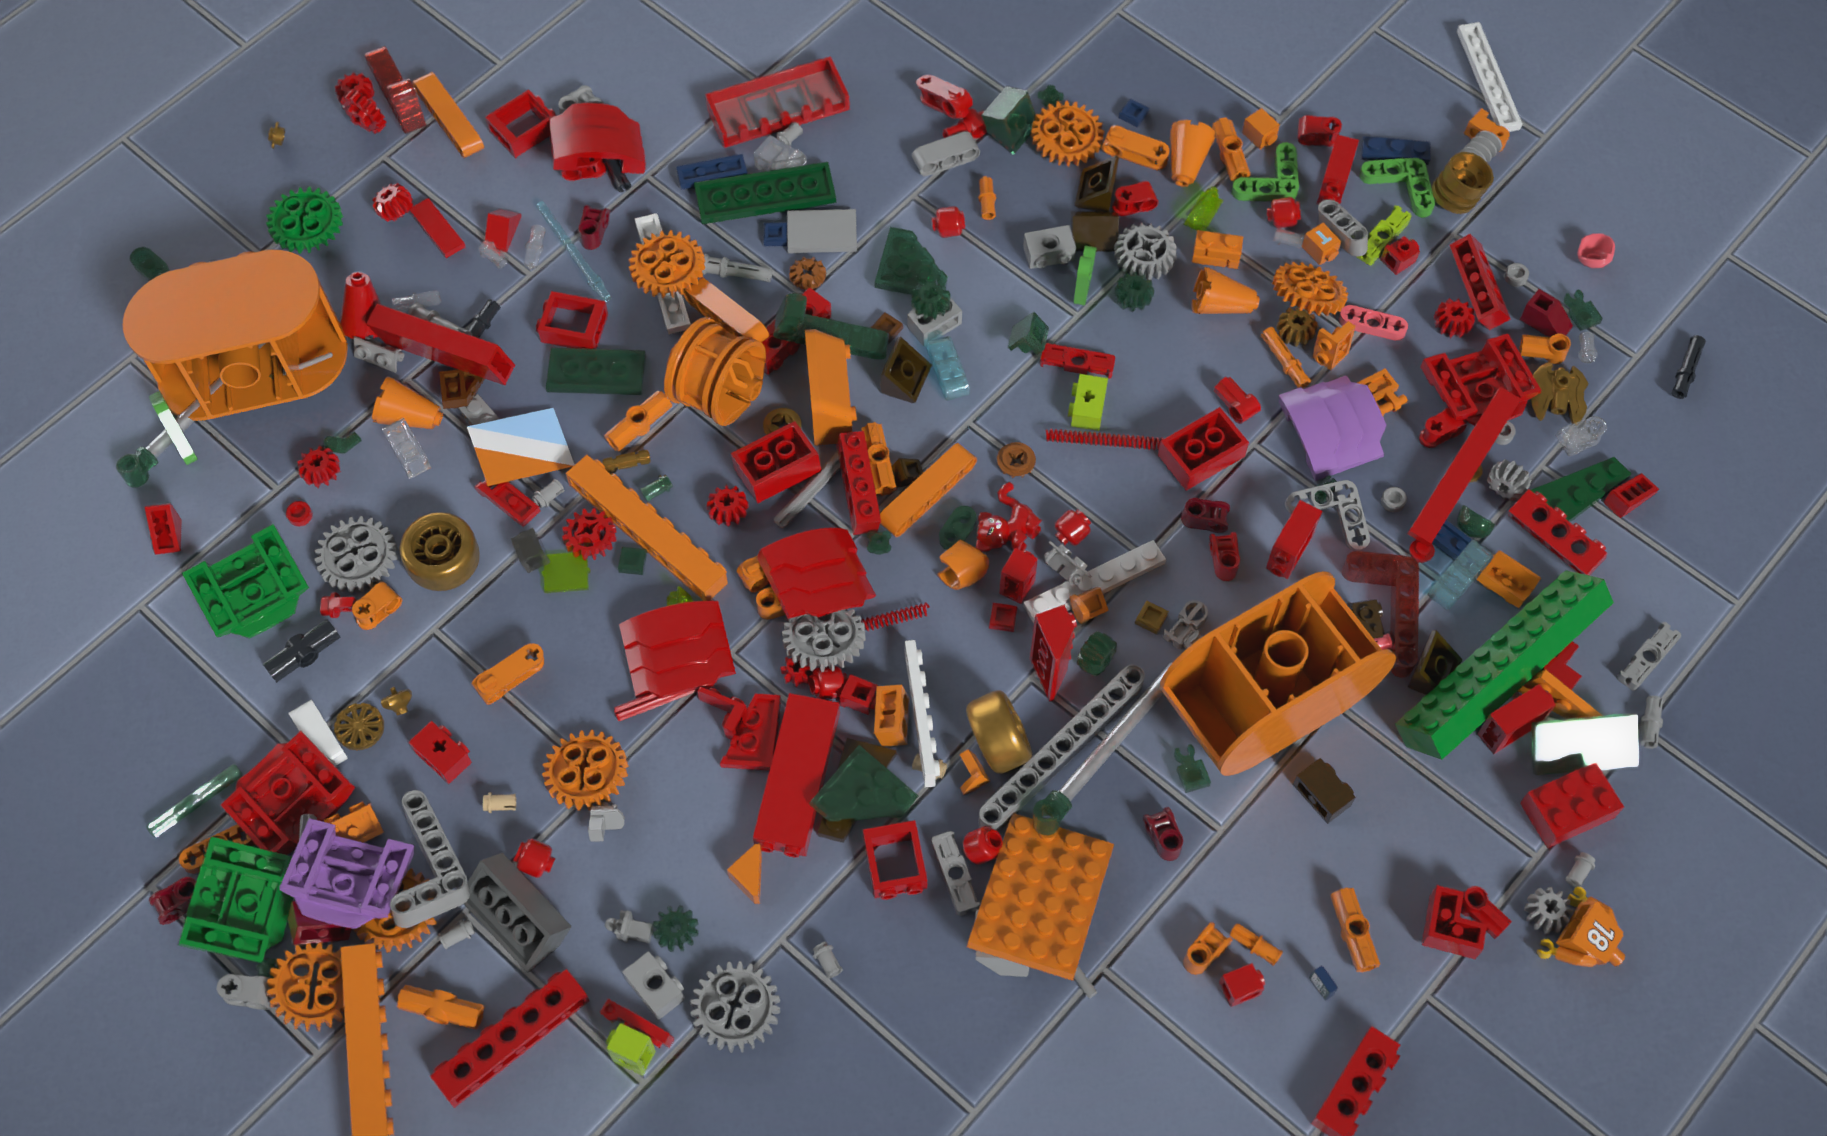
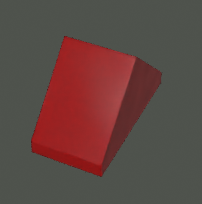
[484,209,522,252]
[144,503,182,555]

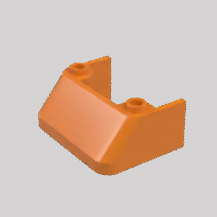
[805,329,857,446]

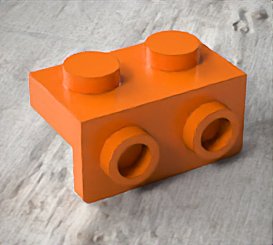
[1476,550,1541,608]

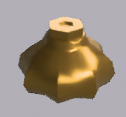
[381,687,412,716]

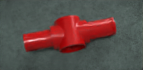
[943,105,1005,139]

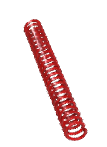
[1046,428,1164,451]
[861,602,930,632]

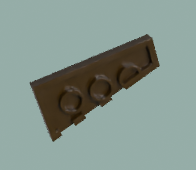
[818,738,897,843]

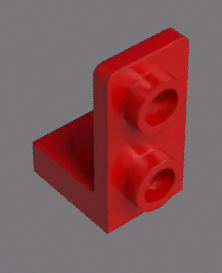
[697,687,747,740]

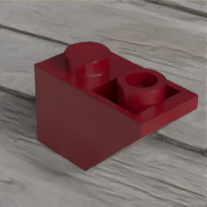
[1519,289,1573,338]

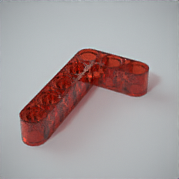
[364,46,427,134]
[1342,551,1419,678]

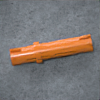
[1261,327,1311,389]

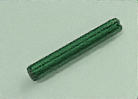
[146,764,243,837]

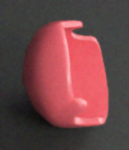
[1578,233,1615,269]

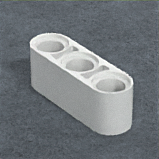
[289,699,348,766]

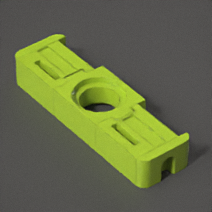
[1357,205,1412,265]

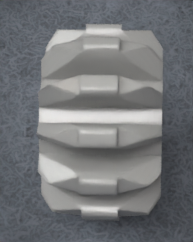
[1487,459,1532,501]
[1524,887,1573,934]

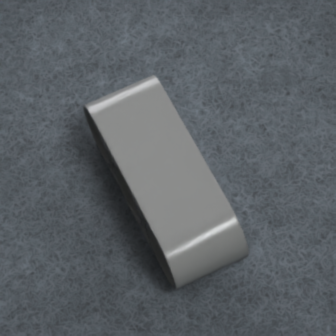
[912,132,980,176]
[1318,199,1368,257]

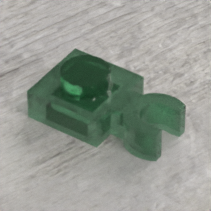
[1563,289,1603,331]
[1174,744,1211,793]

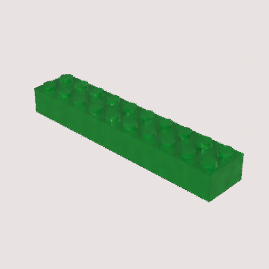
[1395,570,1614,760]

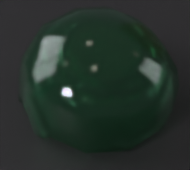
[1457,505,1495,539]

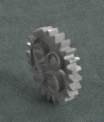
[314,516,398,593]
[782,609,866,672]
[691,961,780,1053]

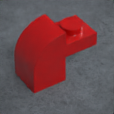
[1539,641,1582,690]

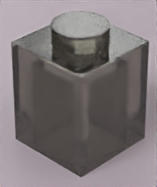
[511,528,550,573]

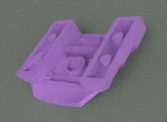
[1279,376,1386,481]
[280,818,414,929]

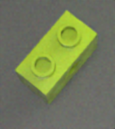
[1068,374,1108,431]
[606,1023,656,1076]

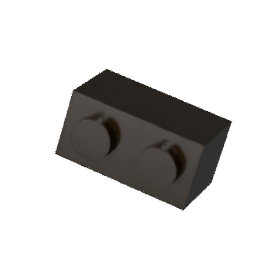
[1293,758,1356,824]

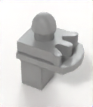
[588,802,625,842]
[605,910,654,944]

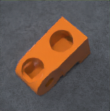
[1464,108,1510,152]

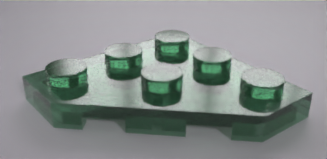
[874,227,948,298]
[809,745,919,821]

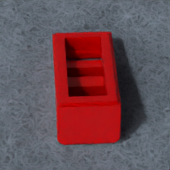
[1604,473,1659,518]

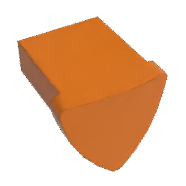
[1070,587,1109,624]
[959,749,990,795]

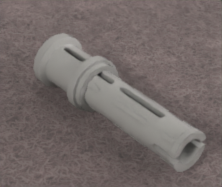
[702,254,773,283]
[408,303,472,336]

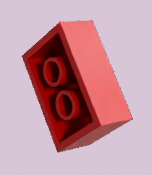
[1158,407,1249,491]
[731,421,822,504]
[1520,762,1624,848]

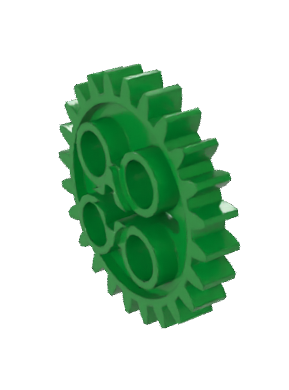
[266,187,343,254]

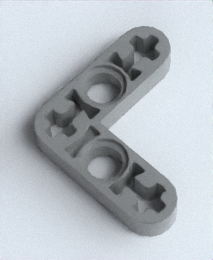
[1285,480,1370,551]

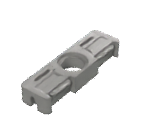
[1617,622,1681,691]
[932,831,980,916]

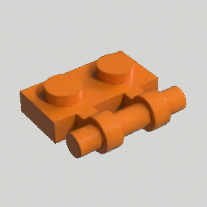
[1357,368,1408,416]

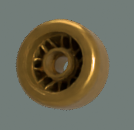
[400,512,480,591]
[966,690,1032,773]

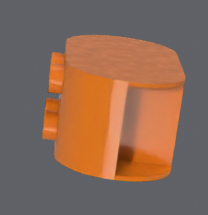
[123,250,348,421]
[1159,571,1396,776]

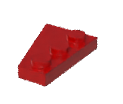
[720,693,782,771]

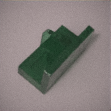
[1008,311,1049,355]

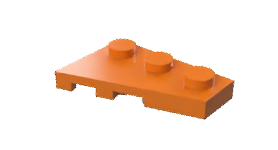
[1518,669,1605,731]

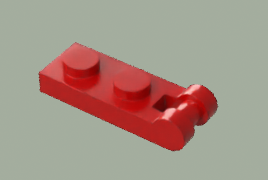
[474,480,541,528]

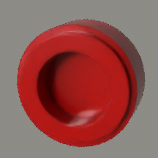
[286,501,313,526]

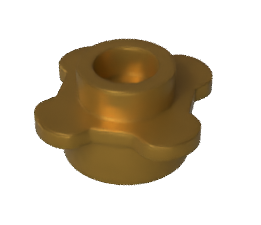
[268,122,285,149]

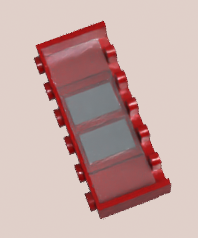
[705,56,850,148]

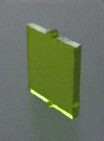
[541,552,591,593]

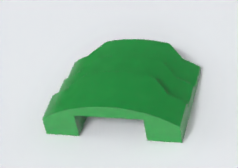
[182,524,309,638]
[178,837,294,963]

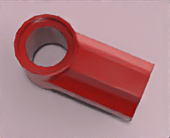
[1214,377,1261,424]
[1461,886,1512,939]

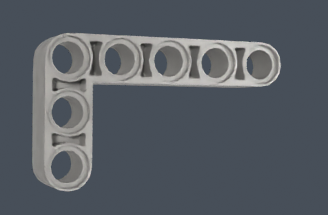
[390,790,470,928]

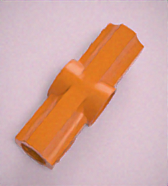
[1212,117,1250,181]
[604,391,672,451]
[861,422,896,496]
[1330,887,1380,973]
[397,985,485,1030]

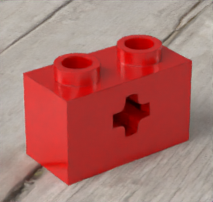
[999,548,1038,604]
[408,721,472,784]

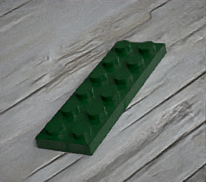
[694,162,837,225]

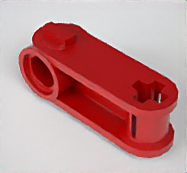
[916,75,973,119]

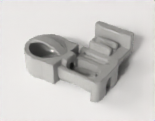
[1163,600,1208,649]

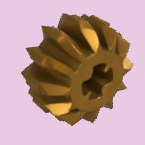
[1276,306,1318,347]

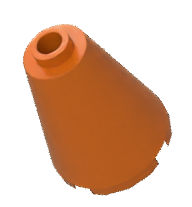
[1170,120,1215,187]
[1191,267,1260,314]
[372,377,443,429]

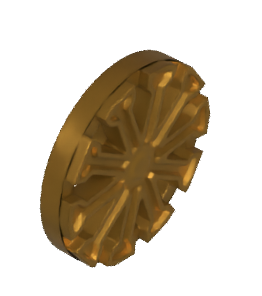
[334,703,384,750]

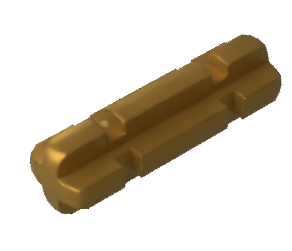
[602,450,651,472]

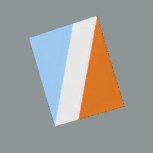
[467,408,575,486]

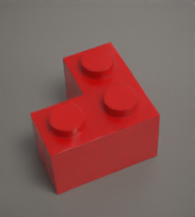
[1421,885,1487,959]

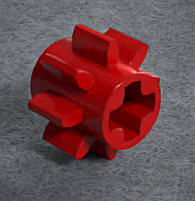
[781,657,813,687]

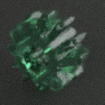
[1114,271,1154,312]
[911,279,951,320]
[1077,631,1117,676]
[653,905,699,952]

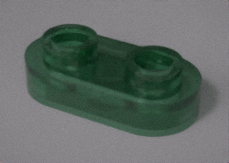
[130,247,170,281]
[939,506,977,550]

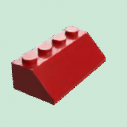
[1030,605,1077,702]

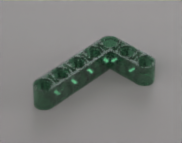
[773,293,889,360]

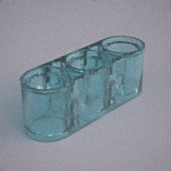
[926,336,970,401]
[1428,539,1494,611]

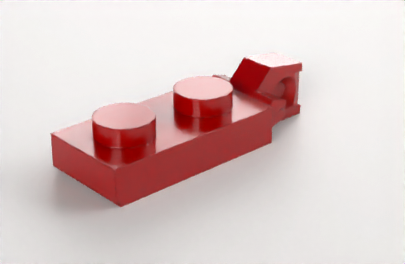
[600,998,674,1048]

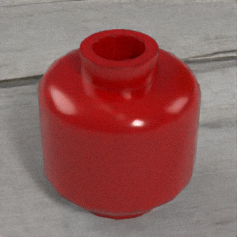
[1267,197,1301,228]
[932,206,966,238]
[1055,509,1091,546]
[808,665,848,700]
[963,826,1003,865]
[514,839,555,878]

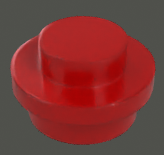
[1409,540,1435,563]

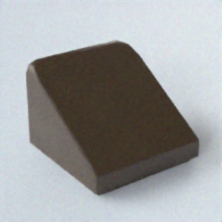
[891,458,923,487]

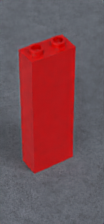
[366,304,515,385]
[753,693,840,858]

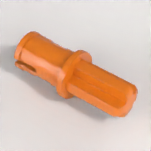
[978,176,996,220]
[1230,924,1283,966]

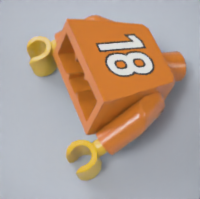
[1536,887,1625,967]

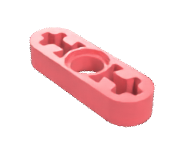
[1339,305,1408,341]

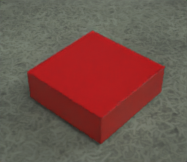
[989,602,1018,632]

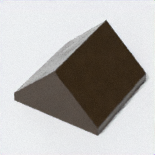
[1074,155,1119,212]
[1071,211,1119,252]
[881,337,932,403]
[1408,630,1462,695]

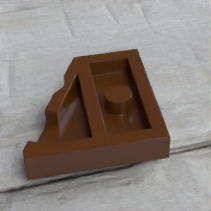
[439,369,485,409]

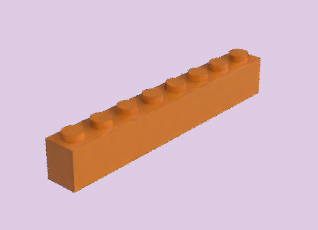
[566,455,728,601]
[341,943,394,1136]

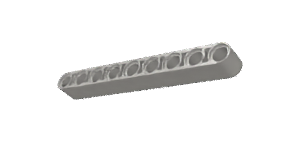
[979,664,1145,832]

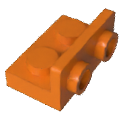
[1313,321,1356,370]
[324,801,384,843]

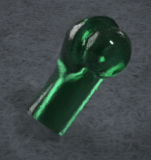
[323,432,362,454]

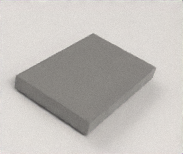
[787,209,857,253]

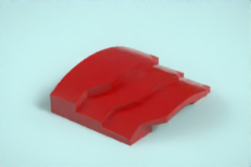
[549,103,646,174]
[1420,334,1542,426]
[757,528,876,619]
[619,601,736,699]
[220,731,355,855]

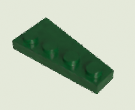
[1531,457,1632,530]

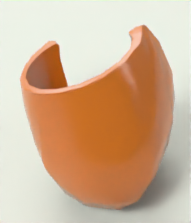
[937,539,990,590]

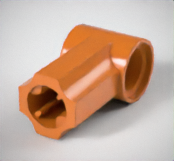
[1519,334,1571,364]

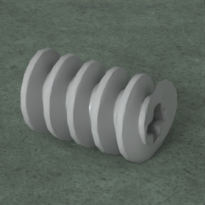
[1459,131,1502,163]

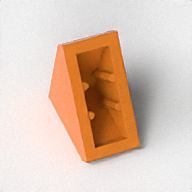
[727,844,762,904]

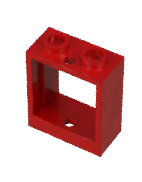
[485,89,557,158]
[1317,134,1359,205]
[536,291,608,353]
[1266,500,1322,579]
[1478,684,1556,755]
[863,820,927,900]

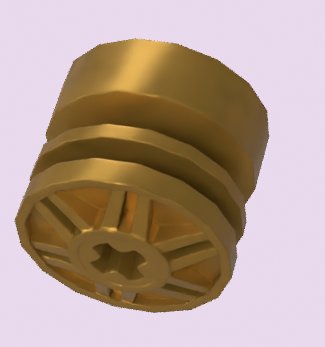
[1432,152,1494,214]

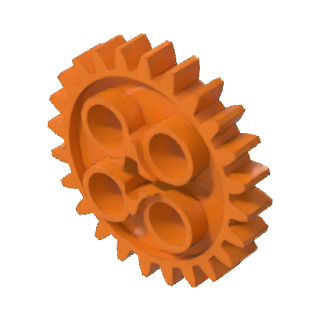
[1031,101,1104,167]
[629,230,705,298]
[1272,262,1348,316]
[542,730,629,811]
[353,868,436,953]
[267,943,345,1032]

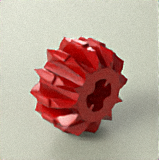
[335,72,375,105]
[372,183,413,222]
[1434,298,1475,338]
[297,445,341,488]
[706,484,749,527]

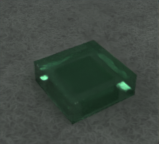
[618,547,647,575]

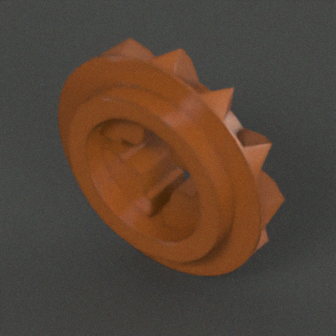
[789,257,826,290]
[997,442,1036,479]

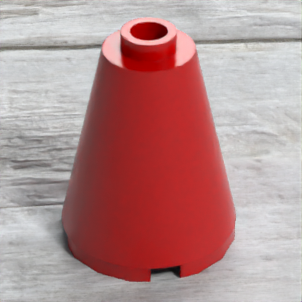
[340,272,382,340]

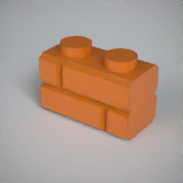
[1192,230,1243,269]

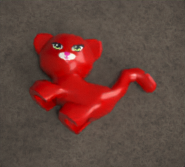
[976,482,1042,552]

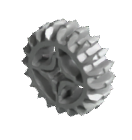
[1114,222,1177,282]

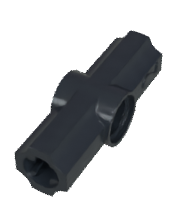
[263,619,341,683]

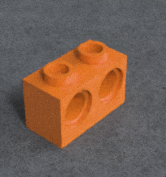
[874,685,910,747]

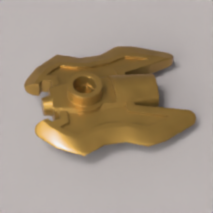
[1531,362,1589,426]

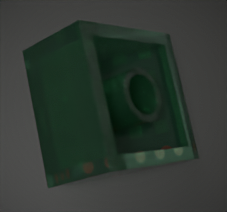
[982,86,1036,154]

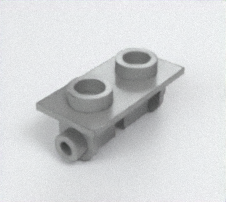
[354,336,404,373]
[1044,541,1092,585]

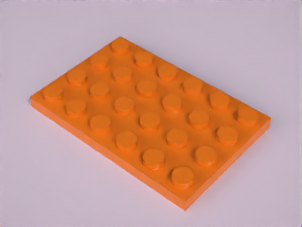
[967,813,1114,981]

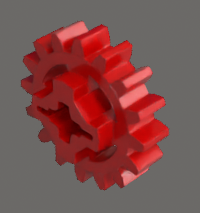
[340,90,387,134]
[562,508,617,561]

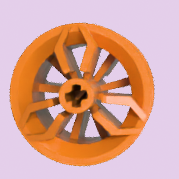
[664,317,766,426]

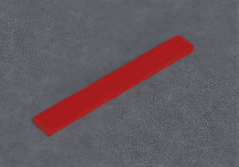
[1407,387,1521,547]

